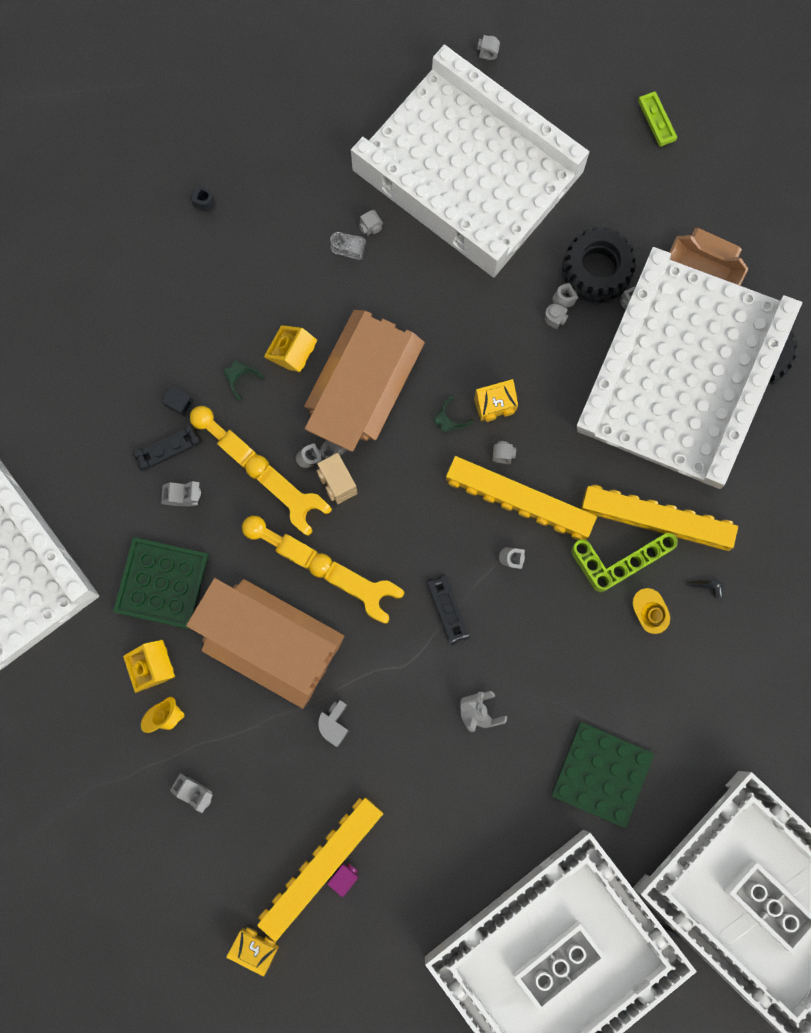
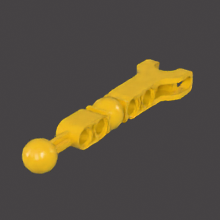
[190,406,332,536]
[242,516,404,624]

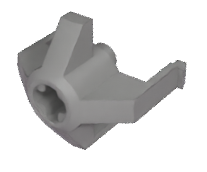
[461,691,507,732]

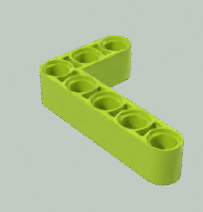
[571,533,677,592]

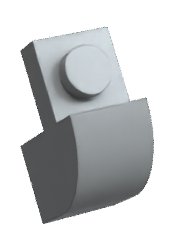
[161,481,201,506]
[318,700,349,747]
[170,773,213,813]

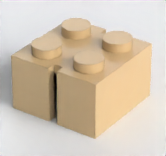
[316,453,358,504]

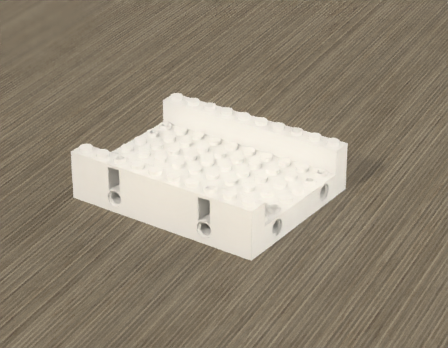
[351,44,589,278]
[577,247,803,489]
[0,460,100,670]
[633,771,811,1033]
[425,830,697,1033]

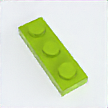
[638,91,677,147]

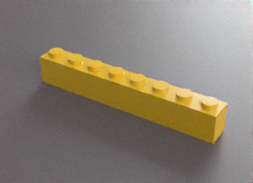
[446,456,597,540]
[581,485,738,551]
[257,797,383,942]

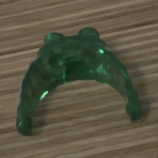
[223,360,264,400]
[433,396,474,433]

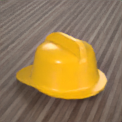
[633,588,670,634]
[141,697,184,733]

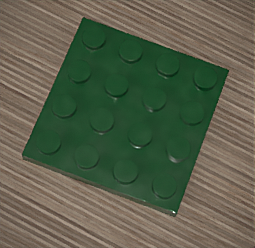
[113,537,209,630]
[551,722,654,829]

